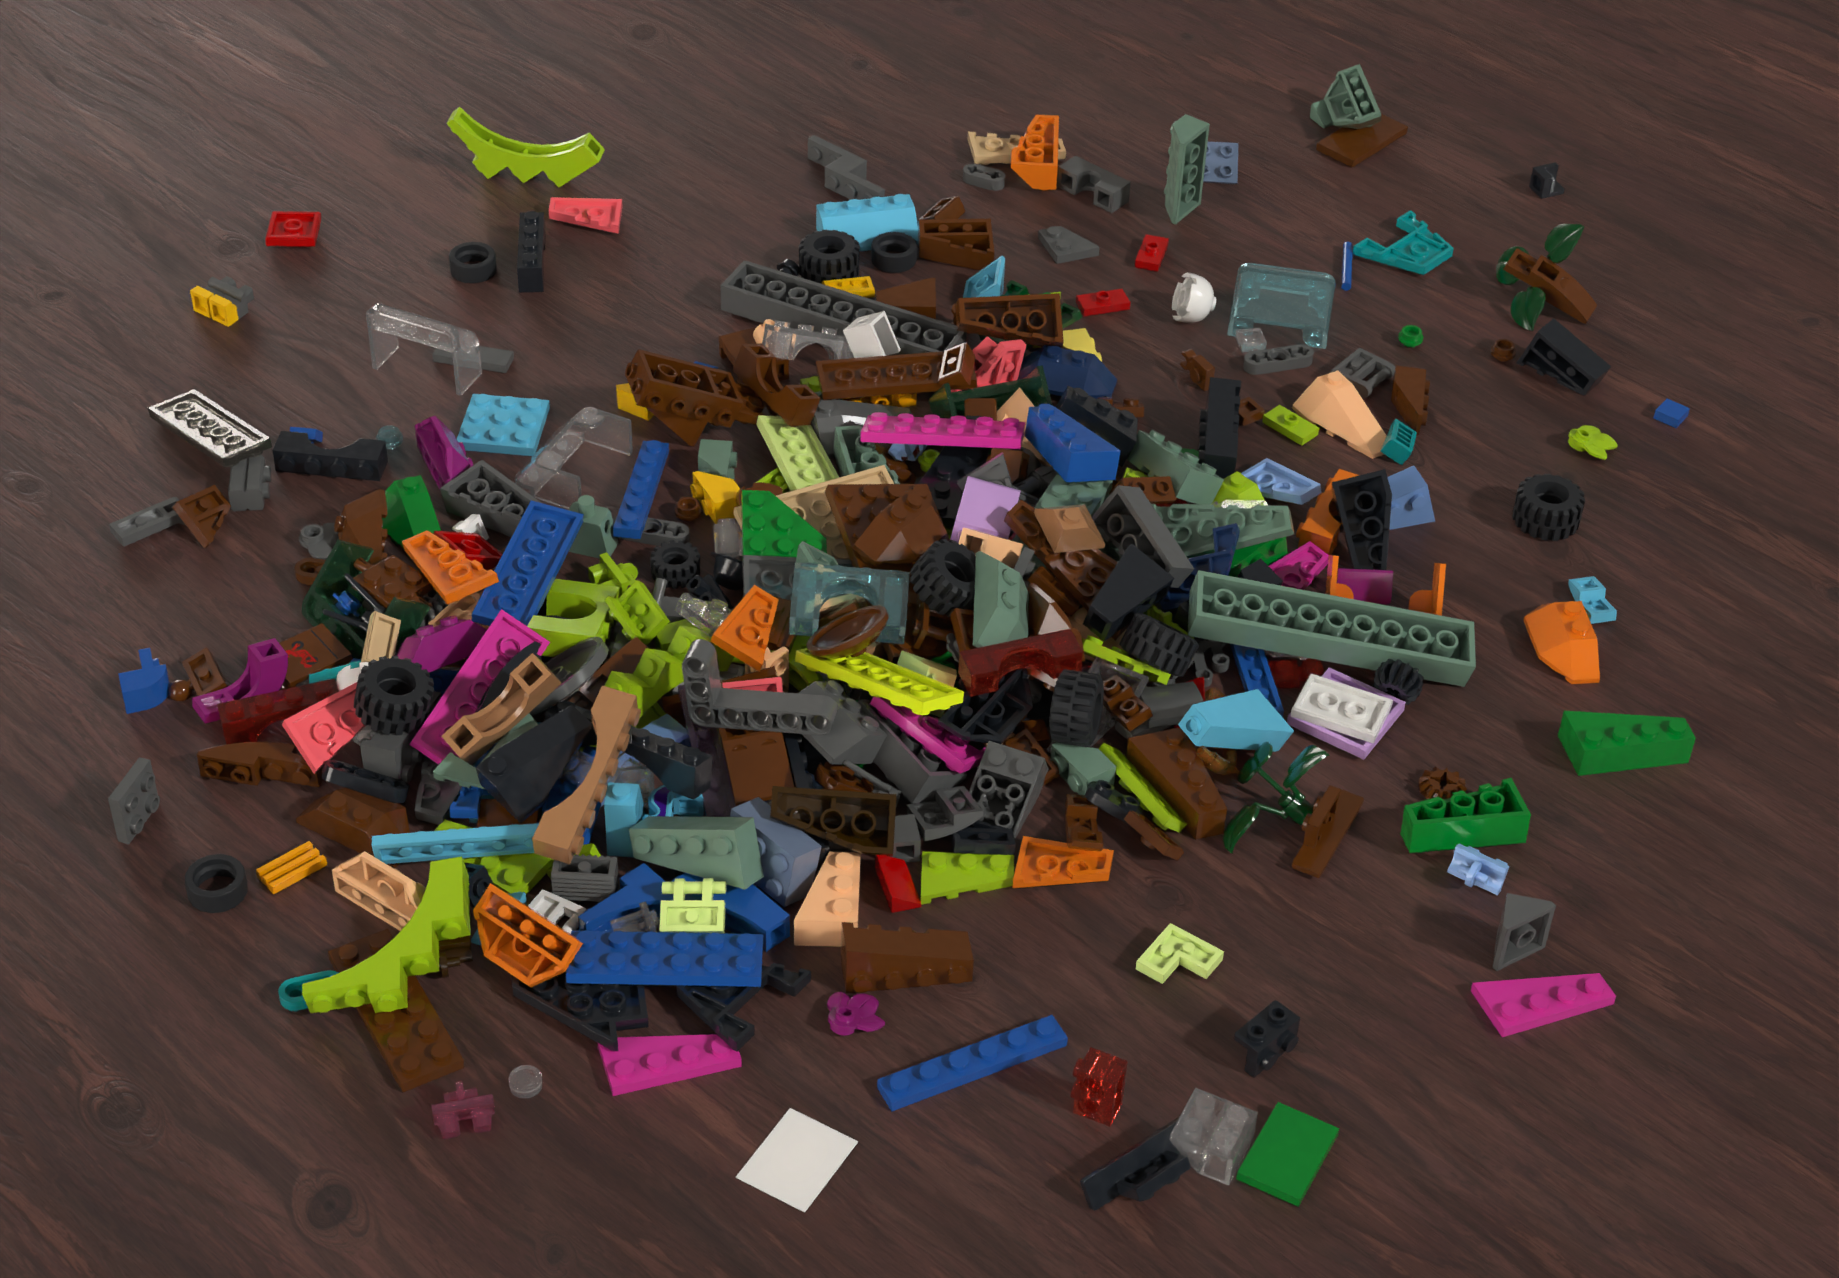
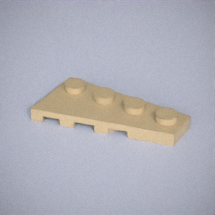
[968,132,1066,165]

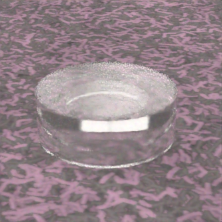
[509,1065,543,1098]

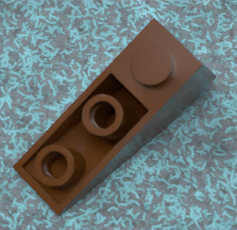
[1391,365,1430,435]

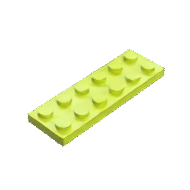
[795,648,964,715]

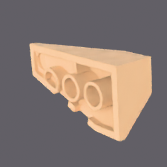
[1292,371,1386,459]

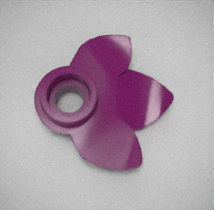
[827,992,885,1035]

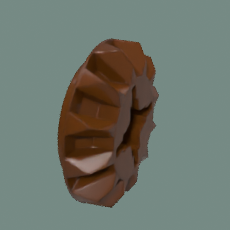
[1418,766,1467,800]

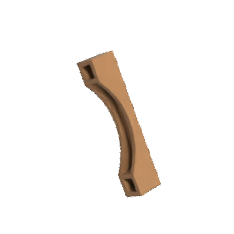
[532,685,641,864]

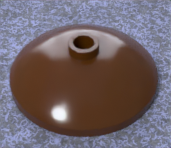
[806,605,889,658]

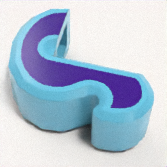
[642,785,704,820]

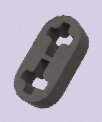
[963,164,1005,191]

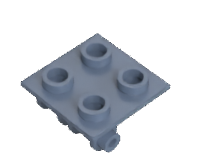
[1203,142,1238,184]

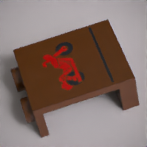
[278,623,352,704]

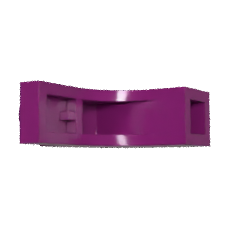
[192,638,288,725]

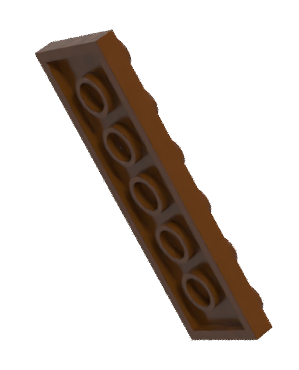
[816,351,977,400]
[328,928,464,1093]

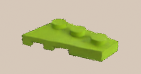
[921,851,1014,905]

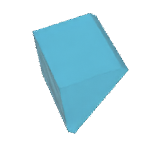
[963,256,1005,298]

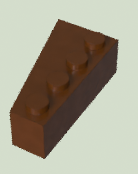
[955,293,1064,348]
[1126,728,1227,840]

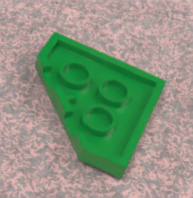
[741,490,827,560]

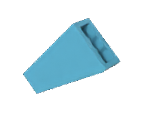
[1178,689,1294,752]

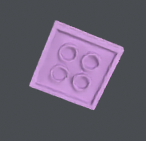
[1287,668,1406,760]

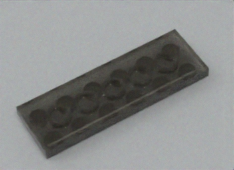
[148,389,272,467]

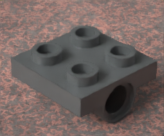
[108,757,160,844]

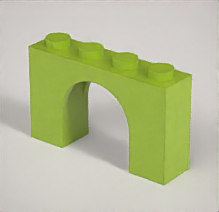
[527,579,620,657]

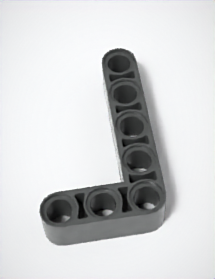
[682,639,838,735]

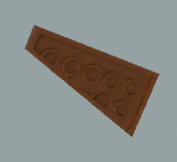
[1004,500,1129,641]

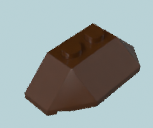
[852,488,947,565]
[1024,583,1085,662]
[296,788,410,868]

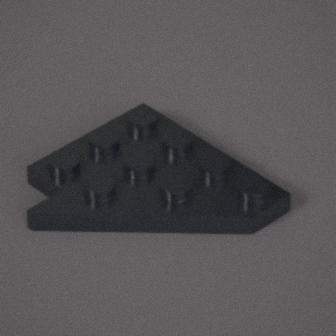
[512,971,649,1051]

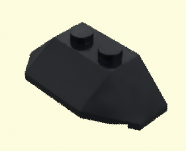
[938,653,1033,744]

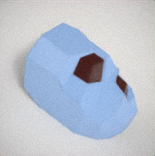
[888,443,927,461]

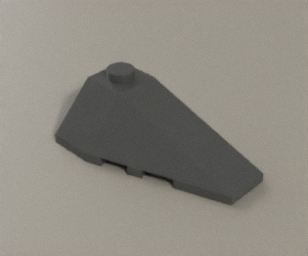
[811,399,912,458]

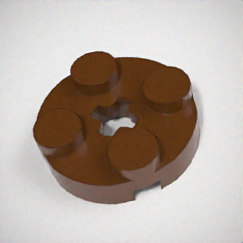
[814,761,874,793]

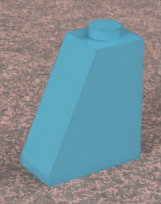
[604,782,645,857]

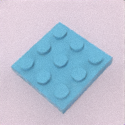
[457,394,550,456]

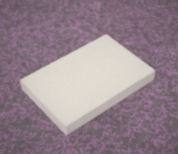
[1291,674,1393,744]

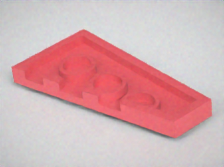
[282,682,367,774]

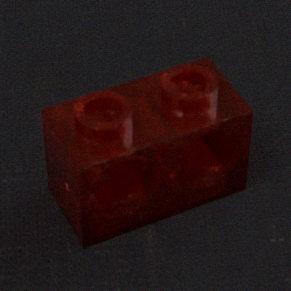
[1071,1047,1128,1127]

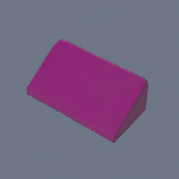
[1337,568,1393,604]

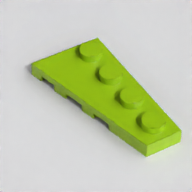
[434,820,554,895]

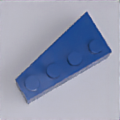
[1025,404,1121,482]

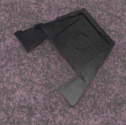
[677,963,811,1052]

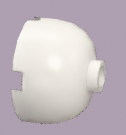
[1172,272,1216,323]

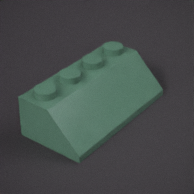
[1164,114,1210,225]

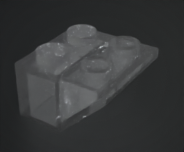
[1169,1088,1258,1186]

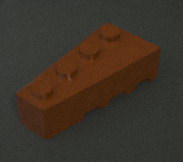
[841,922,974,994]

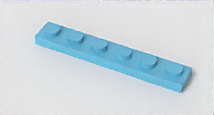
[371,823,539,864]

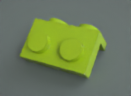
[604,580,670,645]

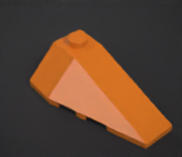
[1011,115,1059,191]

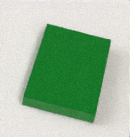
[1236,1102,1339,1207]

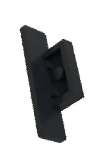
[1080,1116,1195,1211]

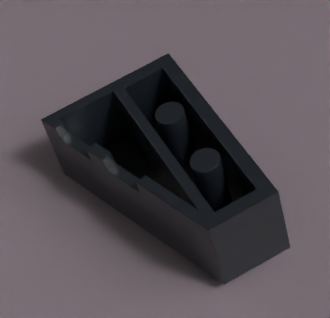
[1517,318,1611,396]
[1056,386,1138,467]

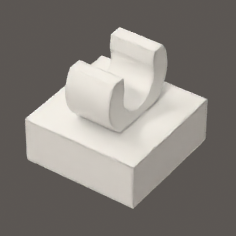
[452,514,489,540]

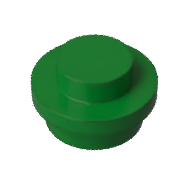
[1398,325,1423,347]

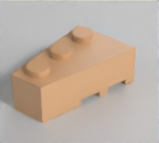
[794,851,861,947]

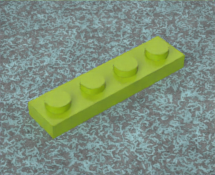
[1099,743,1187,833]

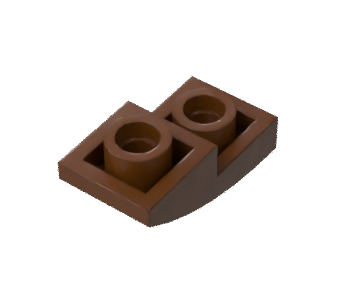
[1103,674,1153,732]

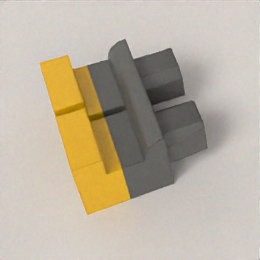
[190,276,254,327]

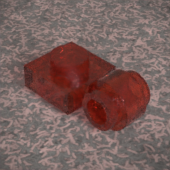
[1268,658,1324,688]

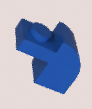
[118,648,170,714]

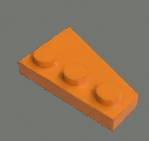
[710,585,779,672]
[1012,836,1114,888]

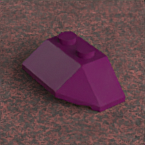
[414,416,473,491]
[395,616,487,672]

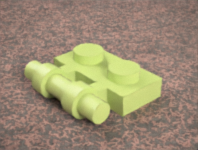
[659,878,726,933]

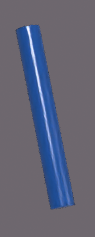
[1342,242,1353,291]

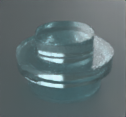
[376,425,403,449]

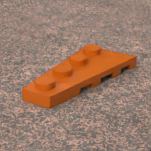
[402,531,499,605]

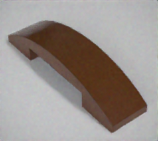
[1065,794,1103,851]

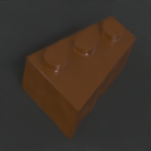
[918,218,994,271]

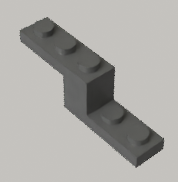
[808,135,885,200]

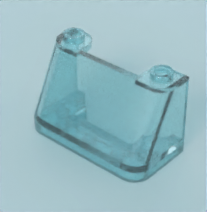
[1227,263,1336,349]

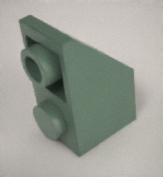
[698,439,737,479]
[1050,742,1116,795]

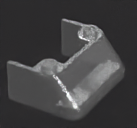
[366,303,482,396]
[514,407,633,509]

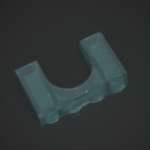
[789,562,910,644]

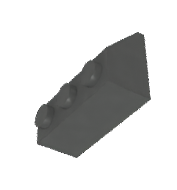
[798,680,887,764]

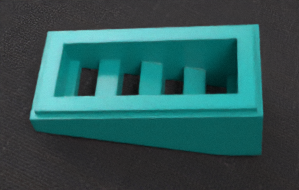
[1380,419,1417,465]

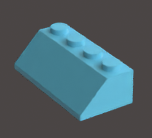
[816,194,918,251]

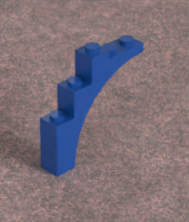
[578,863,790,952]

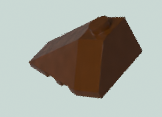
[334,489,387,575]

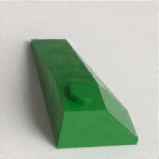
[382,475,441,560]

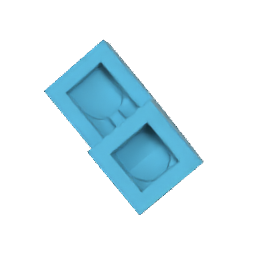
[1568,576,1617,624]

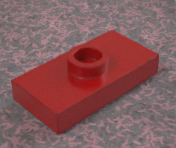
[1135,234,1169,272]
[1076,289,1131,317]

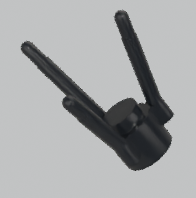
[322,573,387,632]

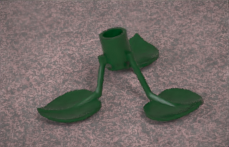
[1496,224,1584,331]
[1223,742,1329,854]

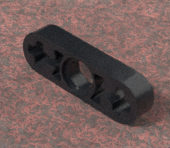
[322,760,409,803]

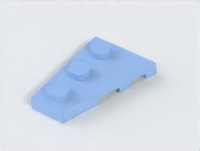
[1241,458,1322,505]

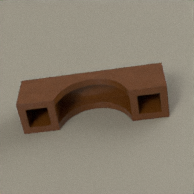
[733,344,821,427]

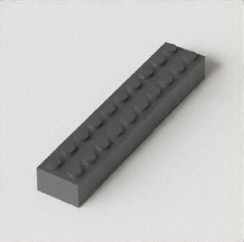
[721,260,967,356]

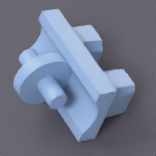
[1447,844,1509,895]

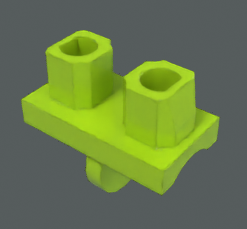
[588,552,638,597]

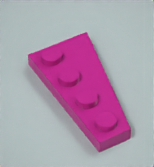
[1269,541,1329,590]
[870,697,986,774]
[1471,973,1616,1037]
[598,1034,742,1096]

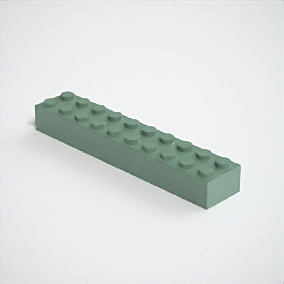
[1188,570,1476,687]

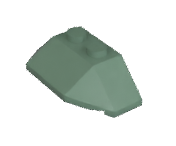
[1324,64,1382,129]
[973,551,1029,657]

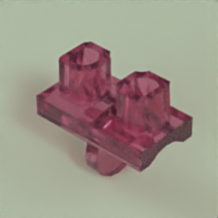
[432,1080,495,1139]

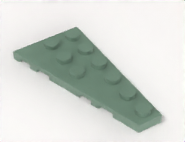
[1151,504,1294,559]

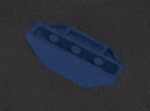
[1017,345,1117,399]

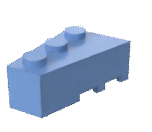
[1388,466,1435,530]

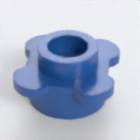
[333,590,362,617]

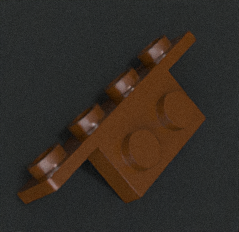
[1292,785,1364,878]

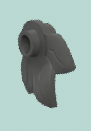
[299,523,345,560]

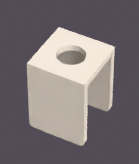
[843,311,901,358]

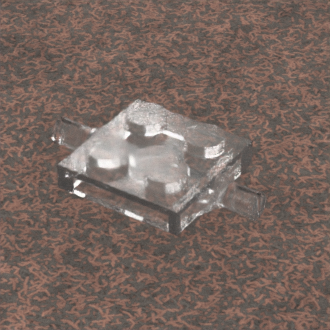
[675,593,732,638]

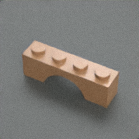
[441,653,561,765]

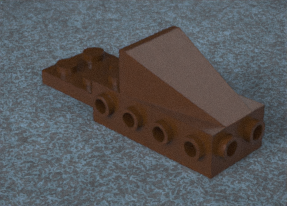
[625,349,779,446]

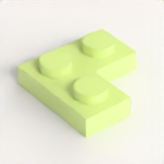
[1136,923,1224,984]

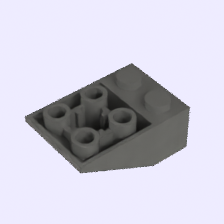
[969,741,1049,839]

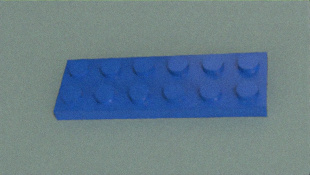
[472,500,584,626]
[566,930,763,987]

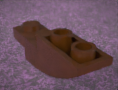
[1503,248,1597,324]
[569,637,648,710]
[197,742,323,787]

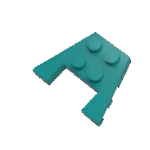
[1352,210,1454,275]

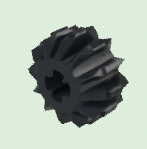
[1373,659,1424,705]

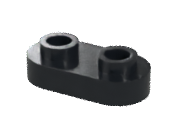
[1085,780,1143,823]

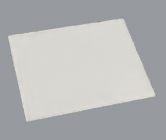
[736,1108,858,1213]

